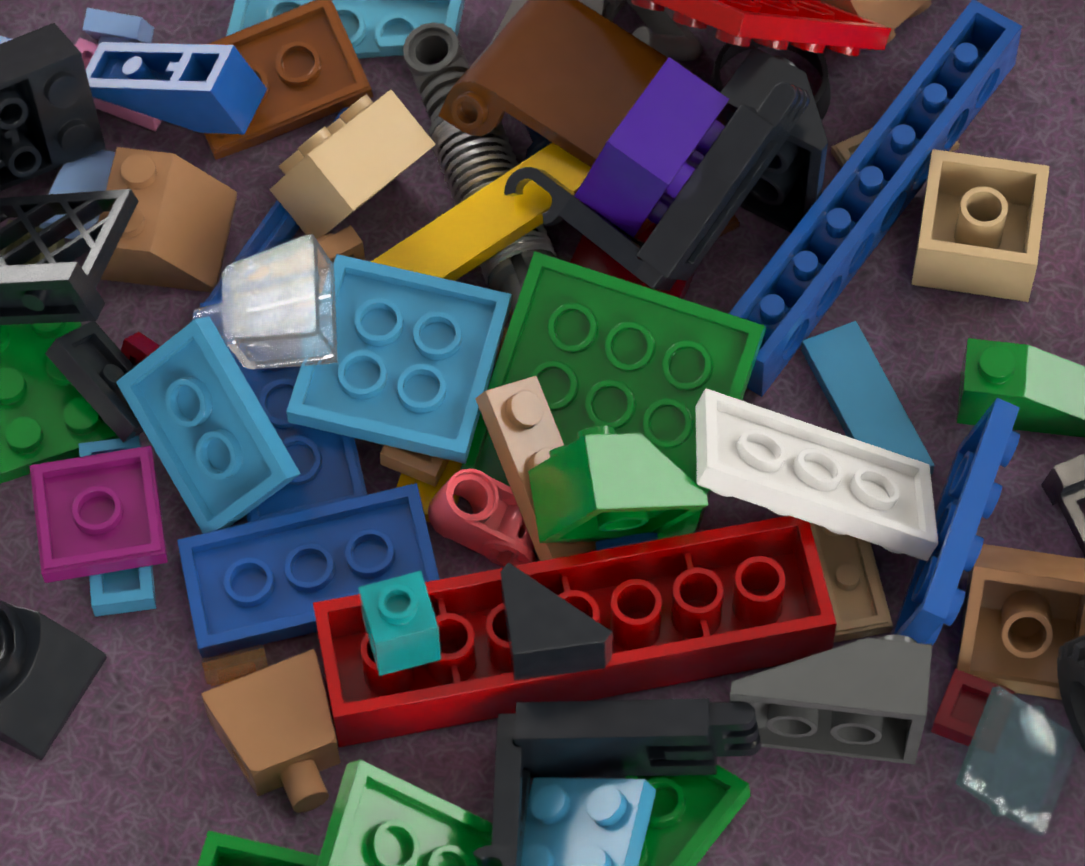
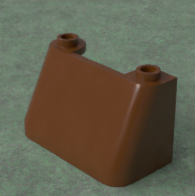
[438,0,715,237]

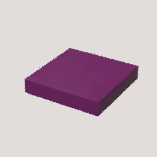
[30,445,168,583]

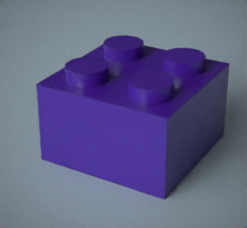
[574,57,729,238]

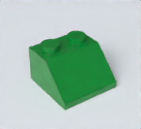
[528,425,708,543]

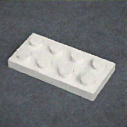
[695,388,938,561]

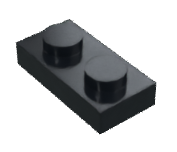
[45,321,144,443]

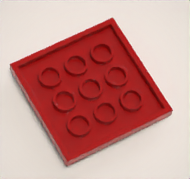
[631,0,891,57]

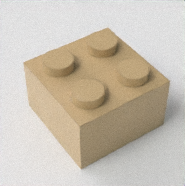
[269,89,436,242]
[911,149,1050,302]

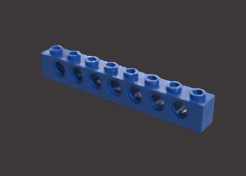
[729,0,1022,397]

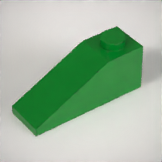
[956,338,1085,438]

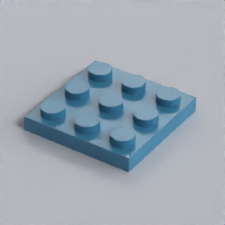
[286,254,512,464]

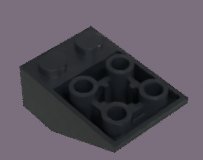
[0,23,106,191]

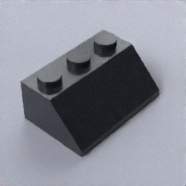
[716,47,828,233]

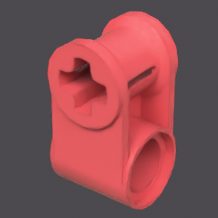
[428,469,536,567]

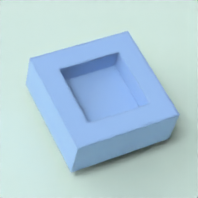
[82,8,154,45]

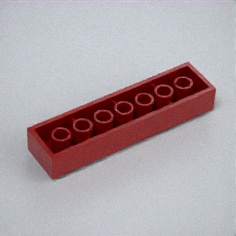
[313,515,837,747]

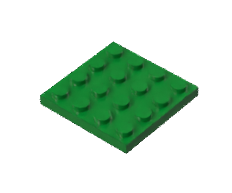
[460,251,767,539]

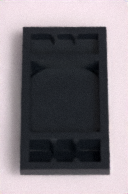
[0,600,107,761]

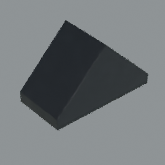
[501,563,612,681]

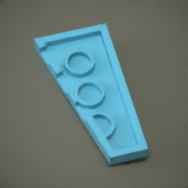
[226,0,465,58]

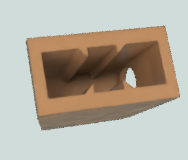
[201,649,340,813]

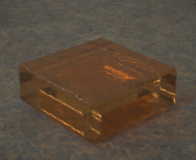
[201,644,268,687]

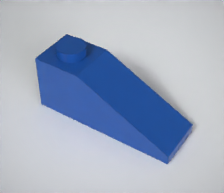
[86,42,267,135]

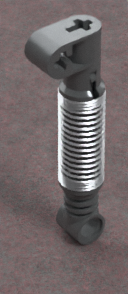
[403,22,556,321]

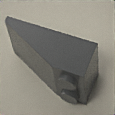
[730,635,932,764]

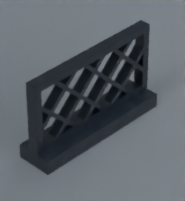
[0,189,139,325]

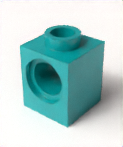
[358,571,441,676]

